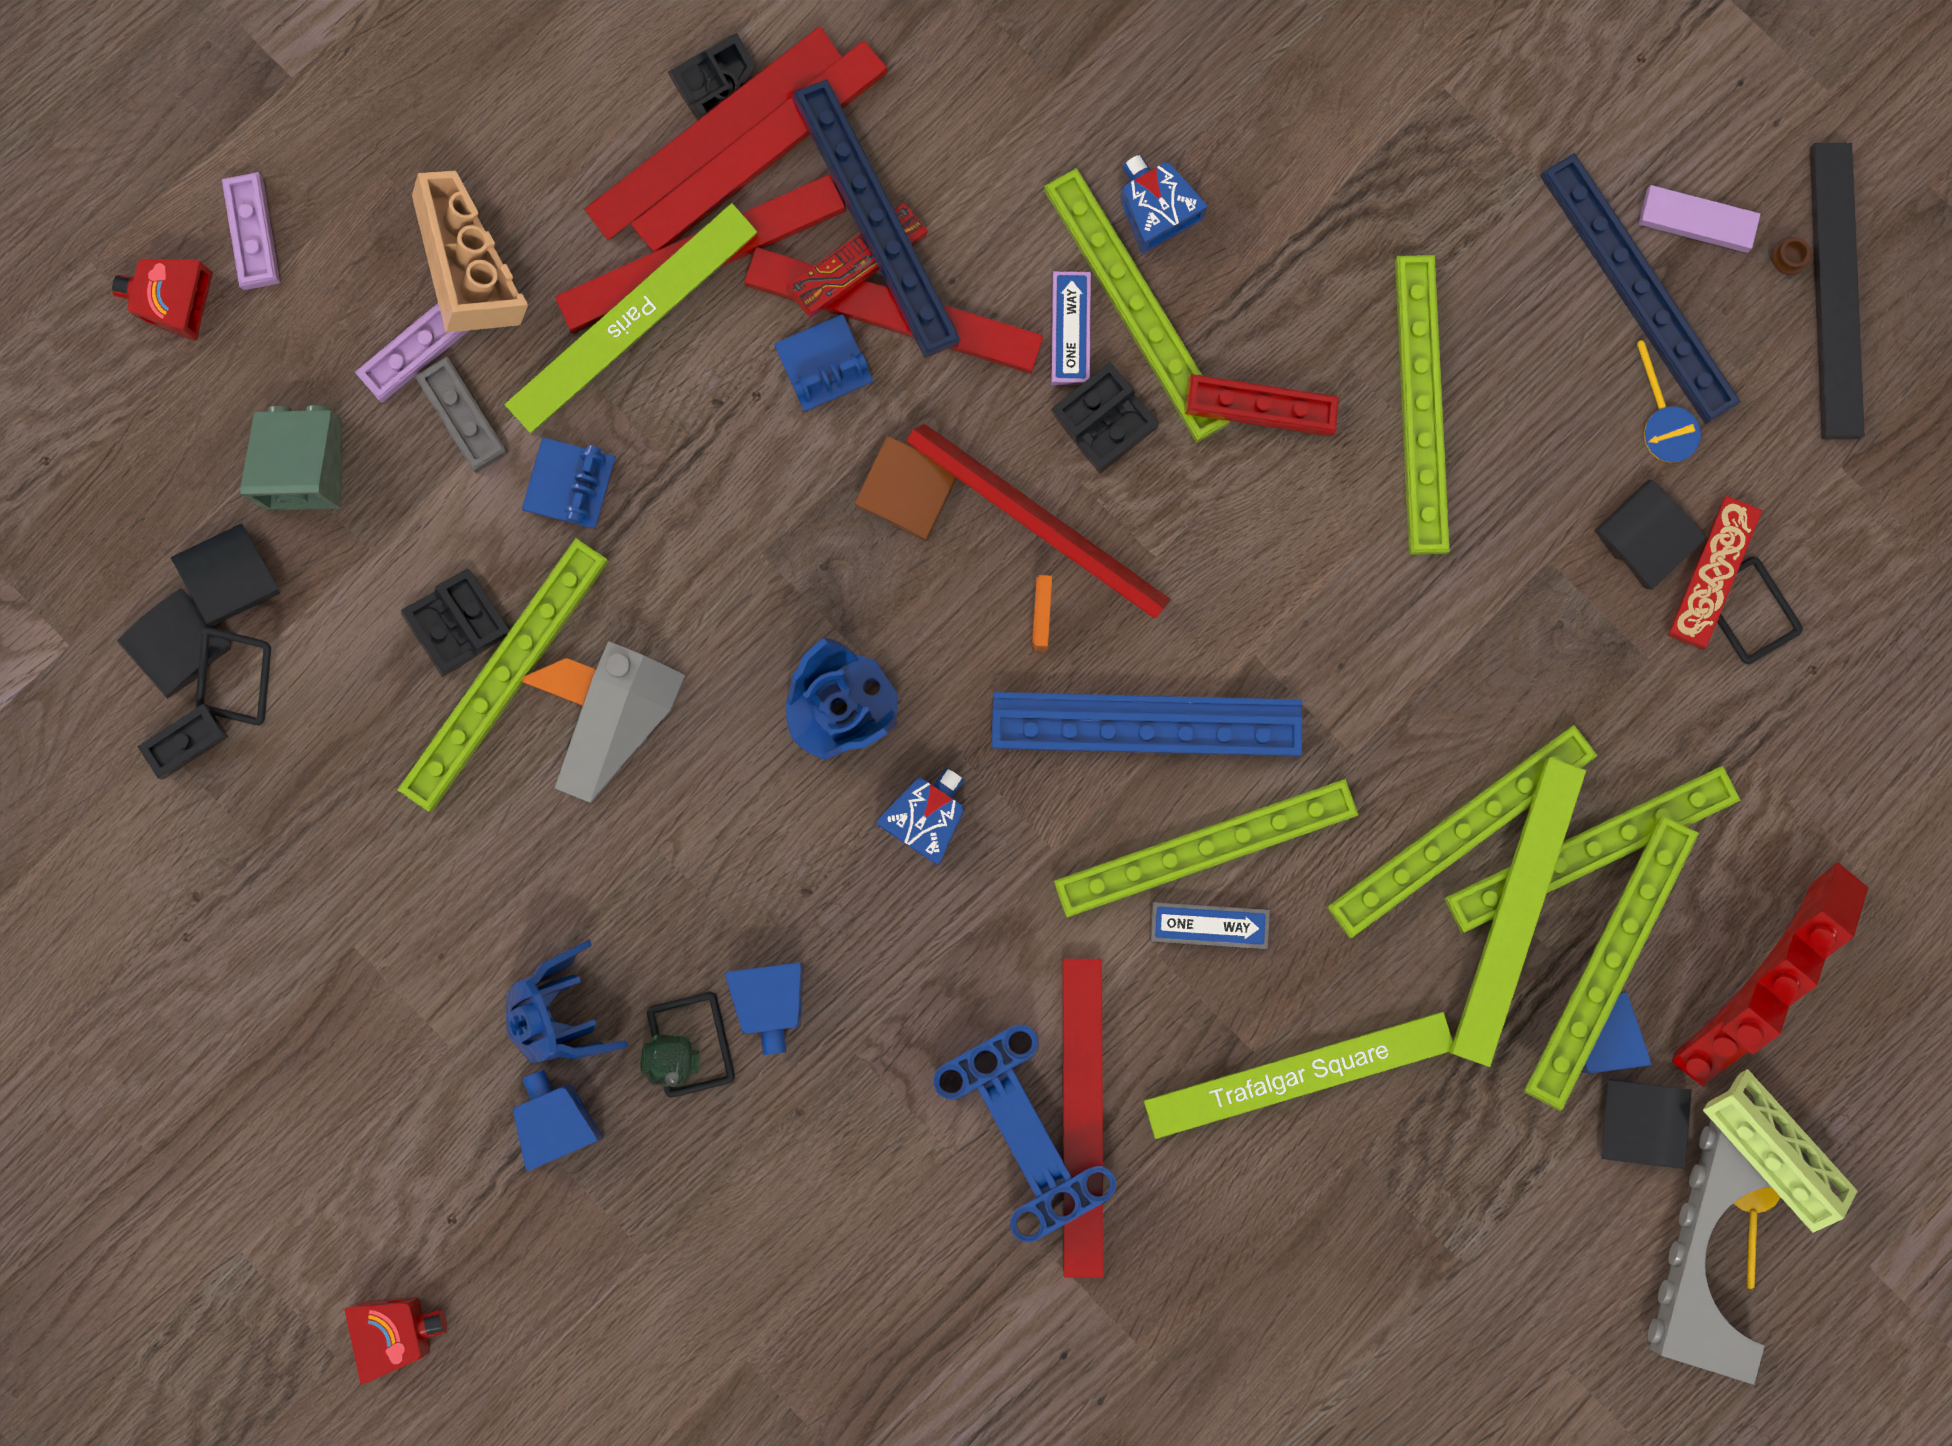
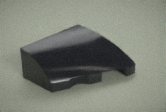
[668,33,755,120]

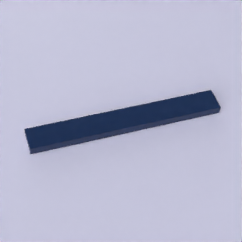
[792,79,961,358]
[1540,153,1741,425]

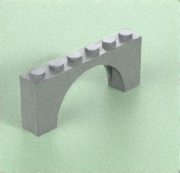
[1648,1119,1811,1385]

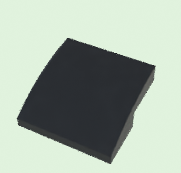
[1051,362,1159,474]
[1594,479,1706,590]
[170,523,280,627]
[401,568,510,677]
[117,588,231,699]
[1601,1080,1692,1169]

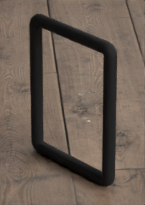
[1717,557,1803,664]
[196,627,271,725]
[647,992,735,1098]

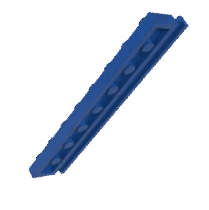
[992,692,1302,757]

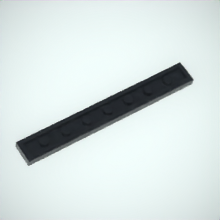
[1810,143,1865,439]

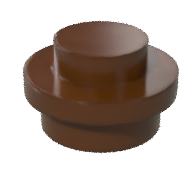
[1771,237,1811,275]

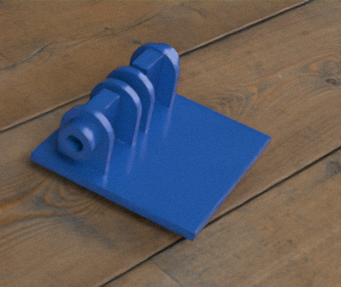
[774,314,873,412]
[522,437,616,529]

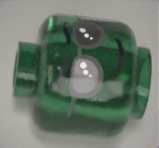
[640,1034,700,1087]

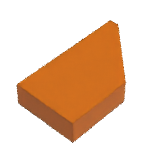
[1032,575,1052,652]
[522,658,596,706]

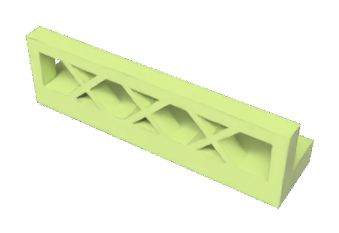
[1703,1069,1857,1233]

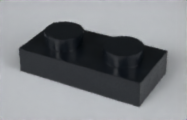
[137,704,229,780]

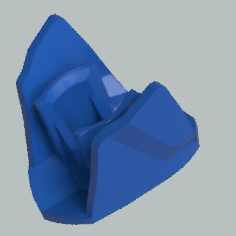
[786,637,898,760]
[506,939,628,1063]

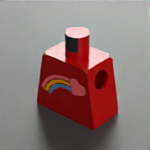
[112,259,213,341]
[344,1297,447,1385]

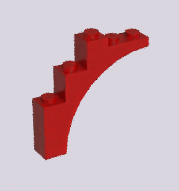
[1672,862,1869,1086]

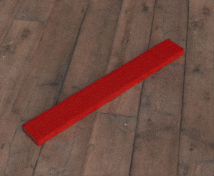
[583,26,842,240]
[631,40,888,252]
[555,174,846,333]
[744,247,1043,374]
[907,424,1171,618]
[1062,959,1104,1278]

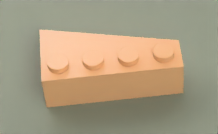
[412,171,528,333]

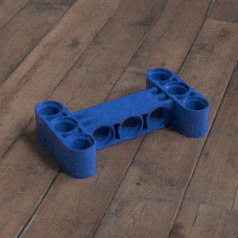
[933,1025,1116,1243]

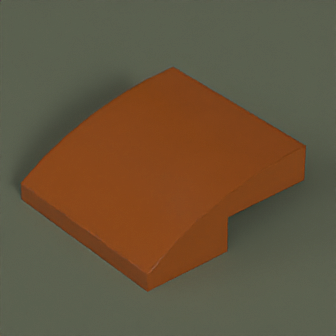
[854,436,957,541]

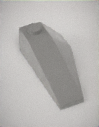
[555,641,686,803]

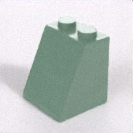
[240,405,342,510]

